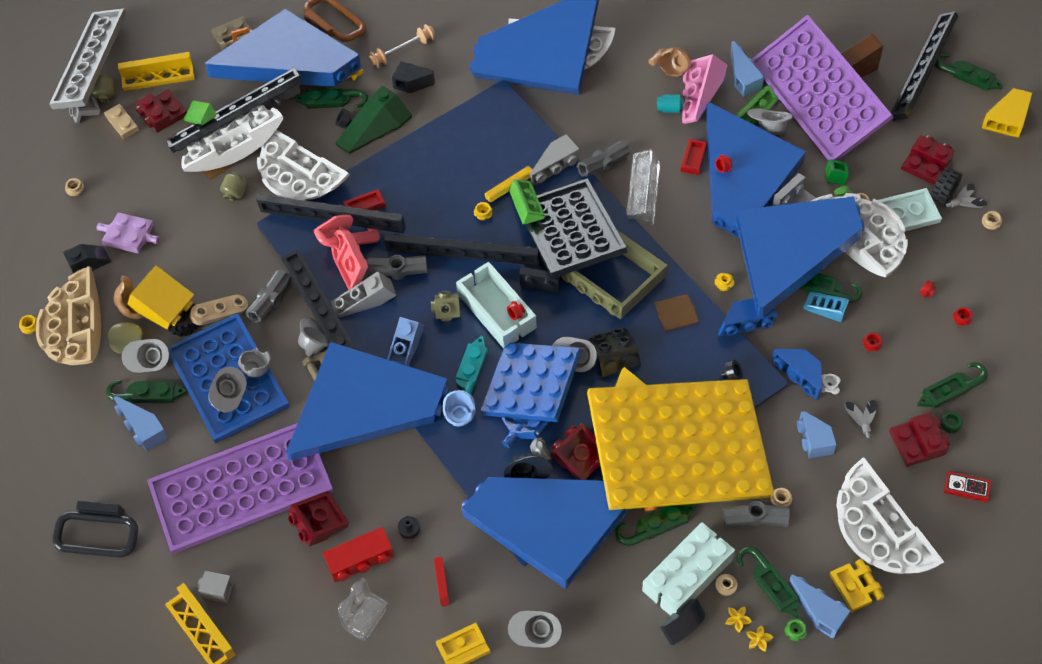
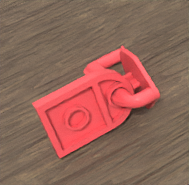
[314,215,380,290]

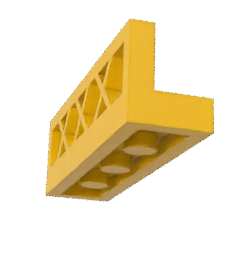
[118,52,195,91]
[165,583,236,664]

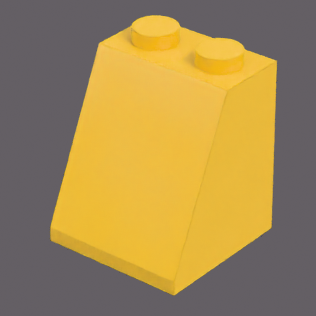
[127,265,194,329]

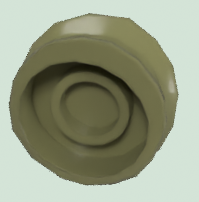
[108,322,143,354]

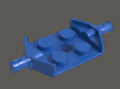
[502,417,550,448]

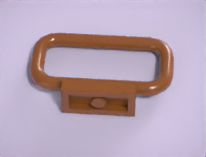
[304,0,366,42]

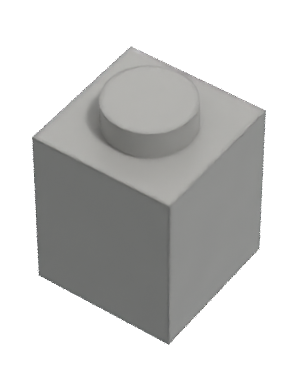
[197,571,234,604]

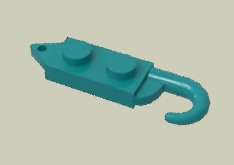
[448,336,488,395]

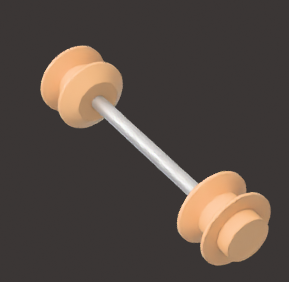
[368,24,435,68]

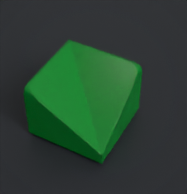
[824,159,849,185]

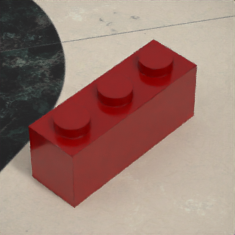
[322,527,394,583]

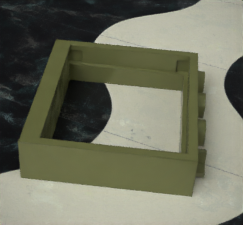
[561,230,668,319]

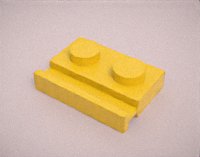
[436,623,490,664]

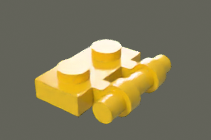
[829,559,885,613]

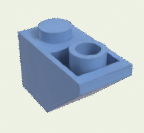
[797,412,836,458]

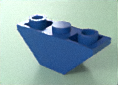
[718,299,779,336]
[772,348,822,400]

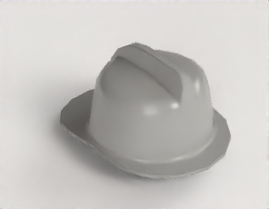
[747,108,793,135]
[298,318,330,357]
[552,337,597,372]
[122,339,169,373]
[208,367,247,412]
[508,610,562,648]

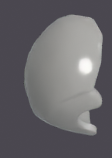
[238,348,271,378]

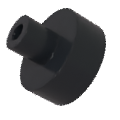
[335,108,353,128]
[721,360,743,380]
[398,516,420,539]

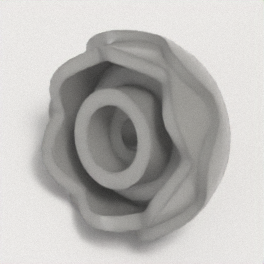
[530,437,551,460]

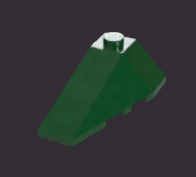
[336,85,412,154]

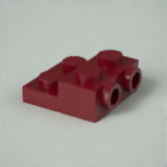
[135,88,187,133]
[901,135,955,185]
[889,412,950,467]
[550,423,600,480]
[288,491,349,547]

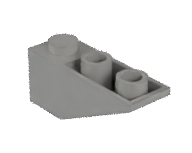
[530,134,579,186]
[331,272,396,318]

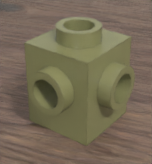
[431,291,460,321]

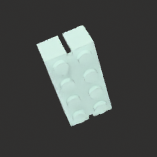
[456,262,537,348]
[642,522,735,616]

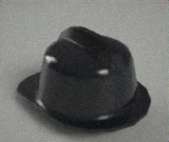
[504,453,553,479]

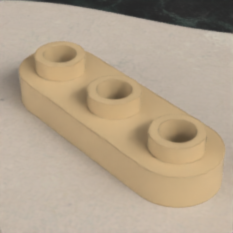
[190,294,248,325]

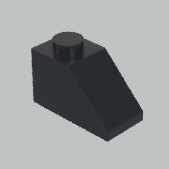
[63,244,111,273]

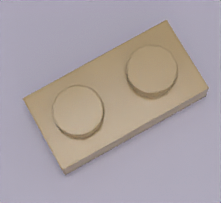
[104,104,139,140]

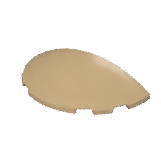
[36,266,102,365]

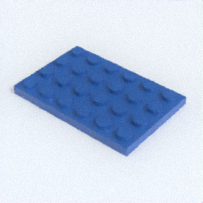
[168,313,290,444]

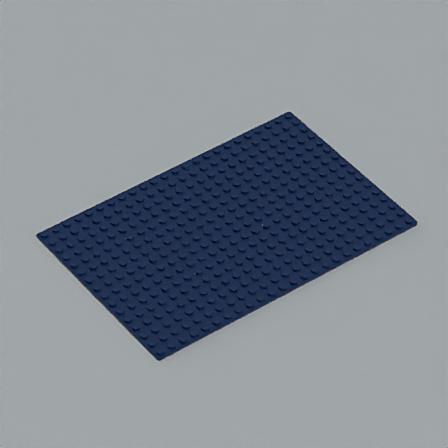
[257,80,787,566]

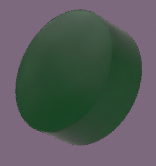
[940,411,963,433]

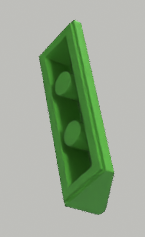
[736,85,779,125]
[184,101,217,125]
[509,179,545,224]

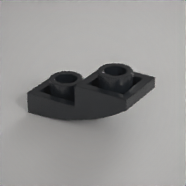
[660,599,707,645]

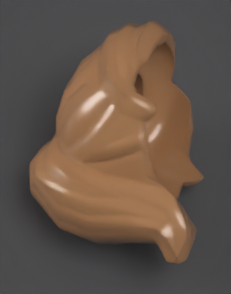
[648,47,691,77]
[114,276,144,319]

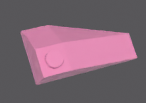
[682,54,728,124]

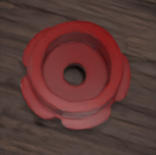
[715,154,733,173]
[919,280,937,298]
[507,301,525,320]
[952,307,973,326]
[862,333,883,352]

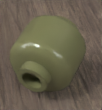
[91,74,115,103]
[220,172,248,201]

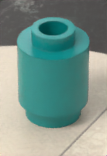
[657,94,684,113]

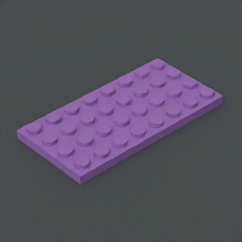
[751,15,894,161]
[147,423,334,555]

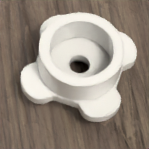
[821,374,841,395]

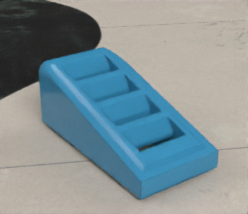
[803,292,849,322]

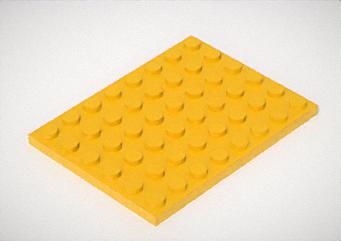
[587,379,774,510]

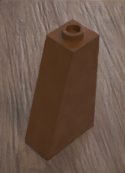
[841,34,884,77]

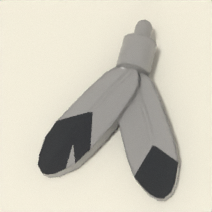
[946,183,987,208]
[845,400,877,438]

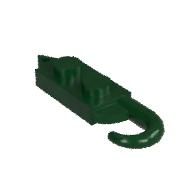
[935,53,1003,91]
[295,89,368,109]
[799,273,862,303]
[917,362,988,409]
[106,380,187,403]
[615,504,696,546]
[737,547,799,618]

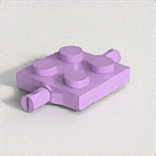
[97,213,160,253]

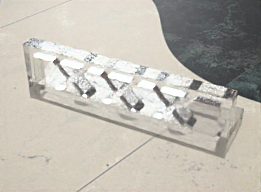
[627,150,660,226]

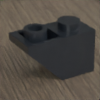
[392,61,435,93]

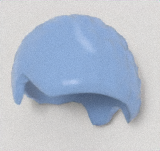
[443,390,476,427]

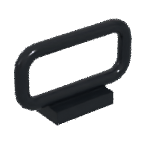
[53,501,138,558]

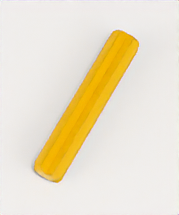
[485,166,533,202]

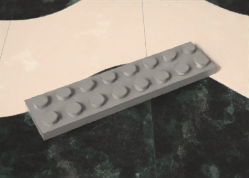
[49,8,126,109]

